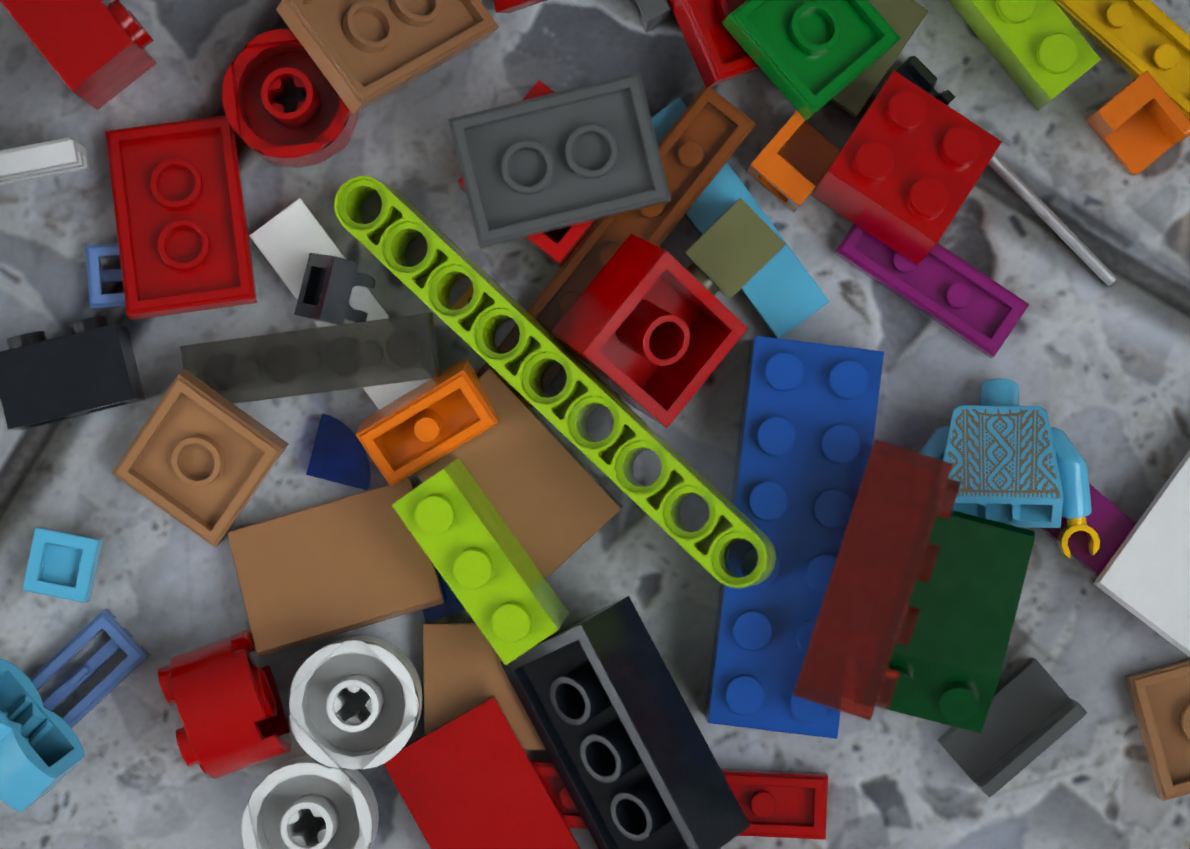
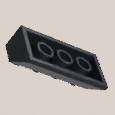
[500,596,750,849]

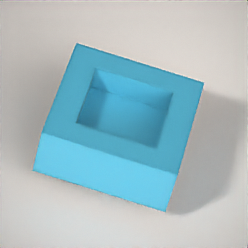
[22,527,103,603]

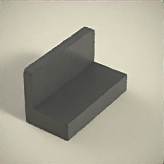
[937,658,1087,797]

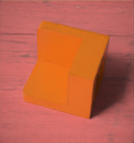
[1085,71,1190,176]
[747,111,840,212]

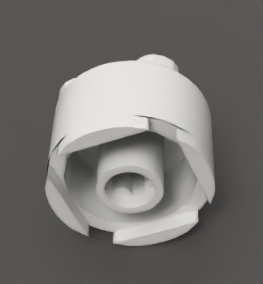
[289,635,424,770]
[241,754,379,849]

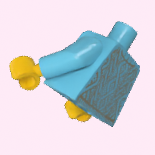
[907,378,1100,559]

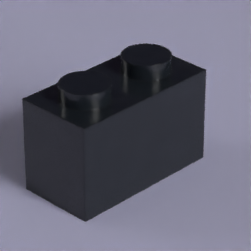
[0,316,145,430]

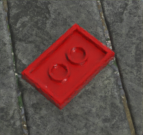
[105,115,258,320]

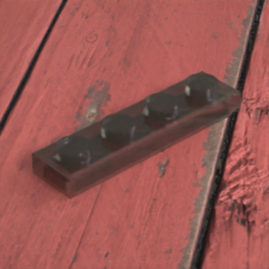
[180,312,442,404]

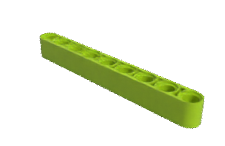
[334,175,776,588]

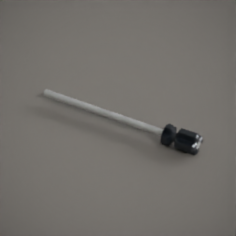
[896,56,1117,286]

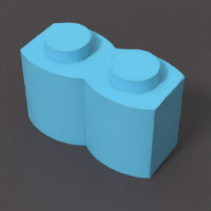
[0,658,85,813]

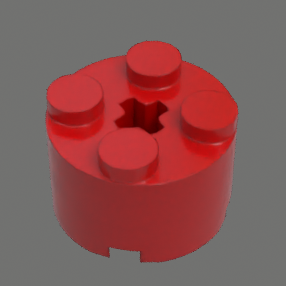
[222,28,359,168]
[157,630,291,779]

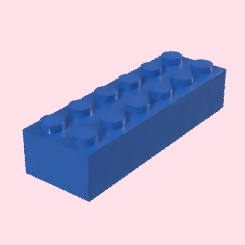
[705,336,884,739]

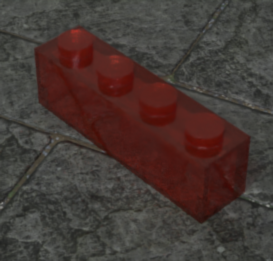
[793,439,961,721]

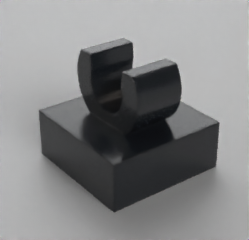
[294,253,376,326]

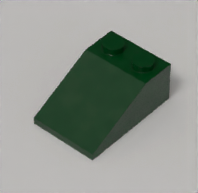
[855,499,1035,733]

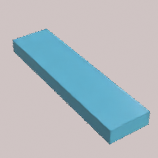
[651,97,830,339]

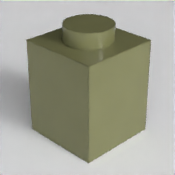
[683,198,786,299]

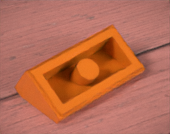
[356,358,500,487]

